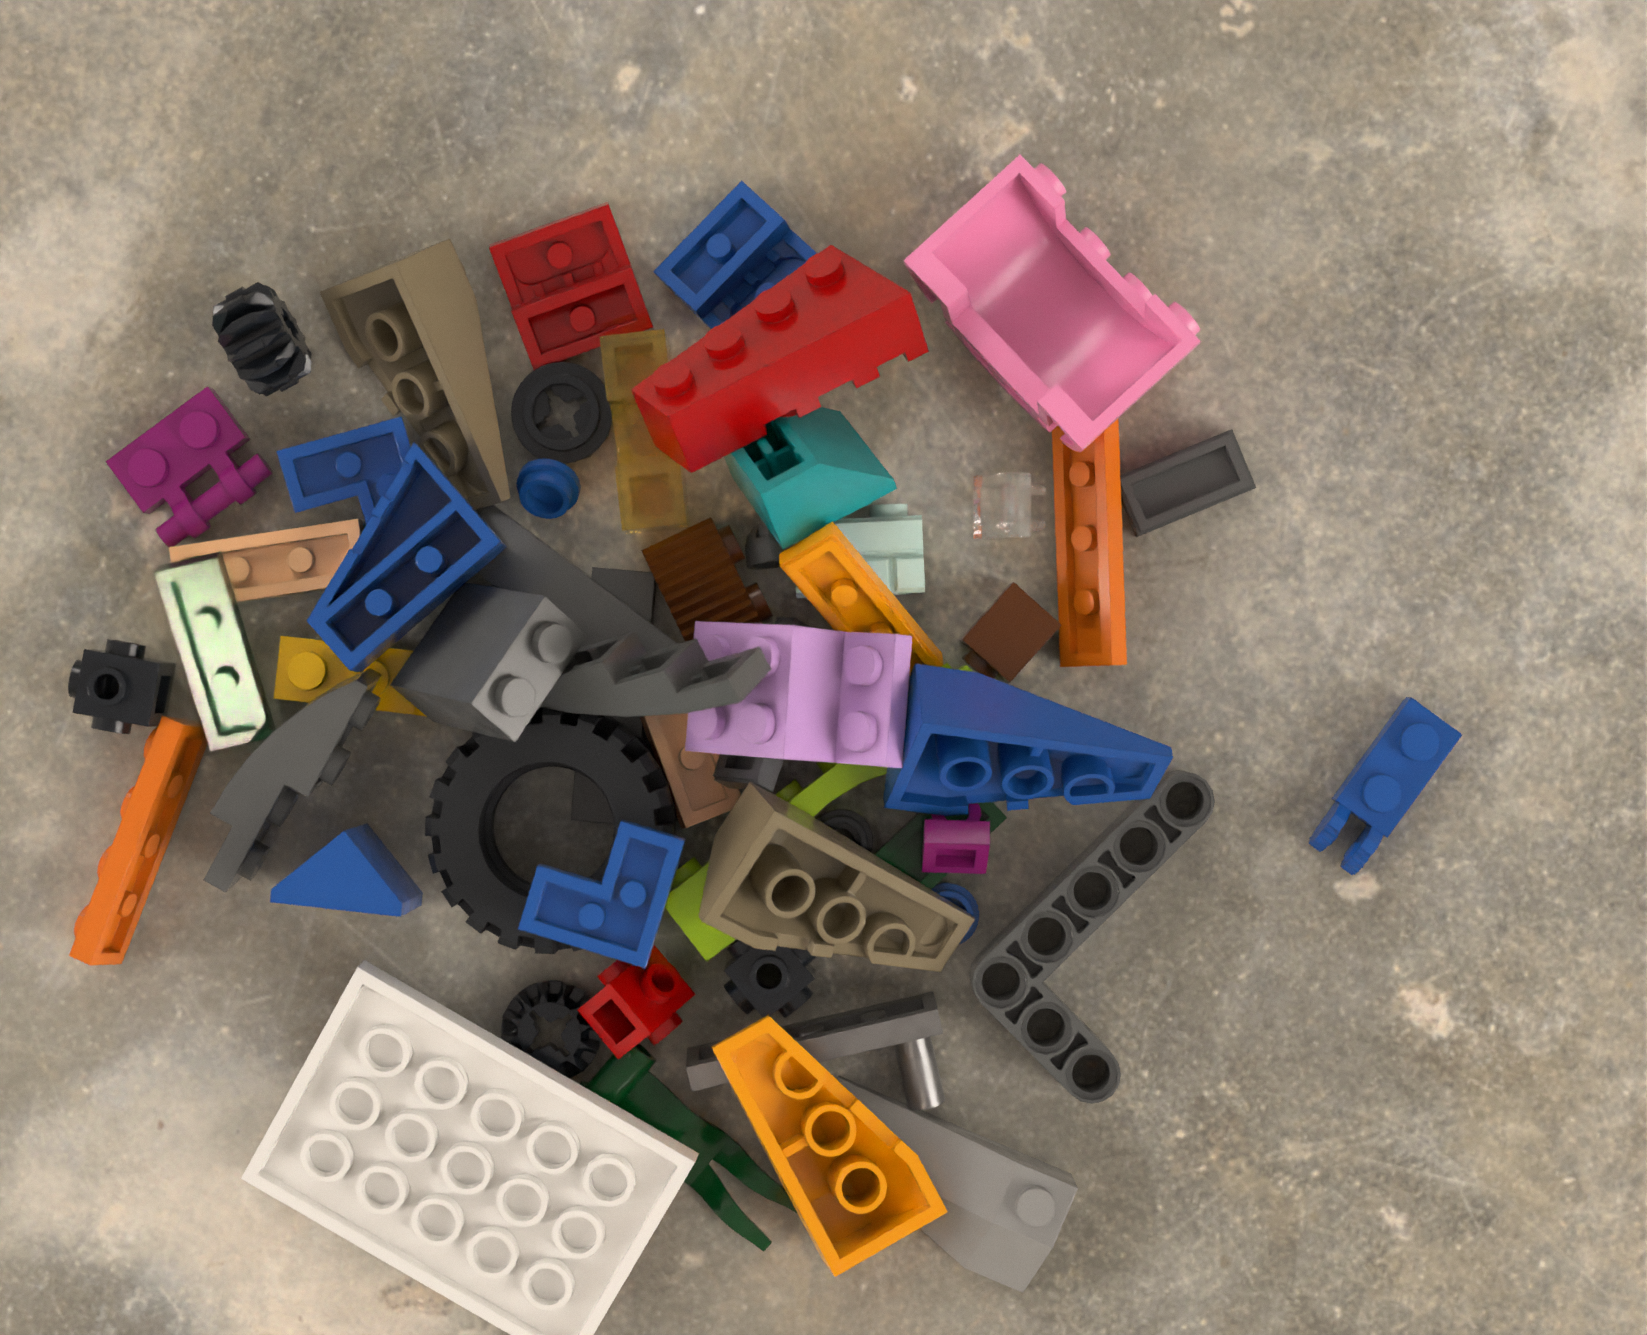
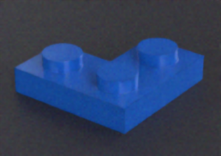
[276,416,411,525]
[518,820,686,968]

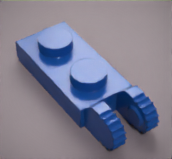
[1309,697,1462,876]

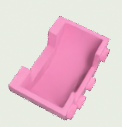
[904,155,1200,452]

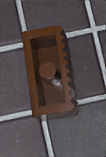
[641,517,773,642]

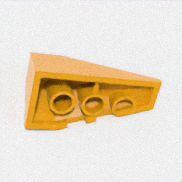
[711,1015,948,1277]

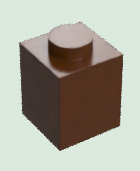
[959,582,1061,683]

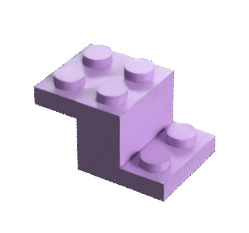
[685,621,912,768]

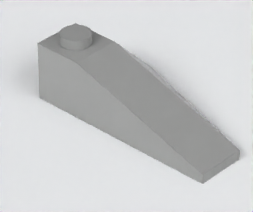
[837,1075,1078,1293]

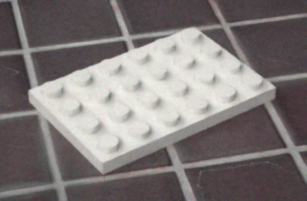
[241,960,699,1335]

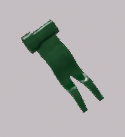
[579,1043,797,1252]

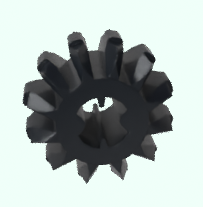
[212,282,312,396]

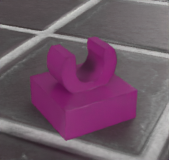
[922,803,990,874]

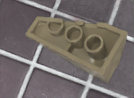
[320,238,511,510]
[699,782,975,972]

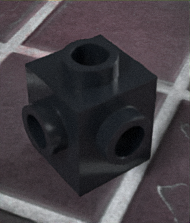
[68,639,176,734]
[723,940,817,1018]

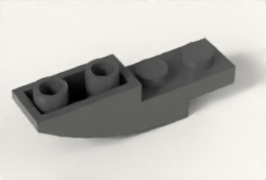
[204,668,381,893]

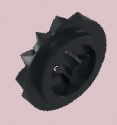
[511,362,614,465]
[500,980,602,1078]

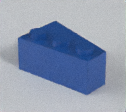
[307,442,507,673]

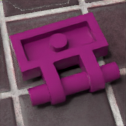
[105,386,273,547]

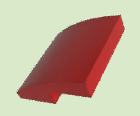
[489,202,653,370]

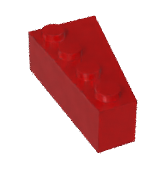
[631,245,929,473]

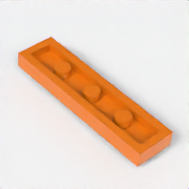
[1052,419,1127,667]
[69,716,213,966]

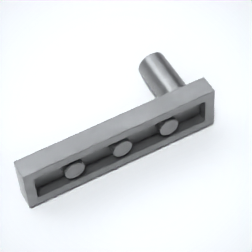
[686,992,945,1111]

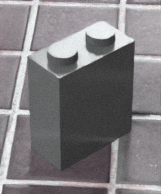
[390,583,588,742]

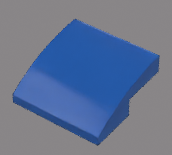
[653,181,817,329]

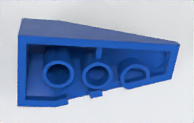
[883,664,1173,816]

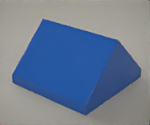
[270,823,423,917]

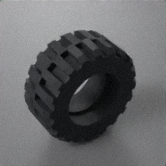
[425,707,678,954]

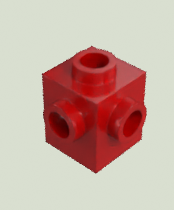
[578,945,695,1059]

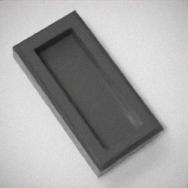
[1120,429,1256,537]

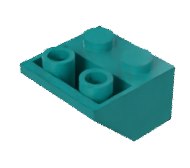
[724,407,897,549]

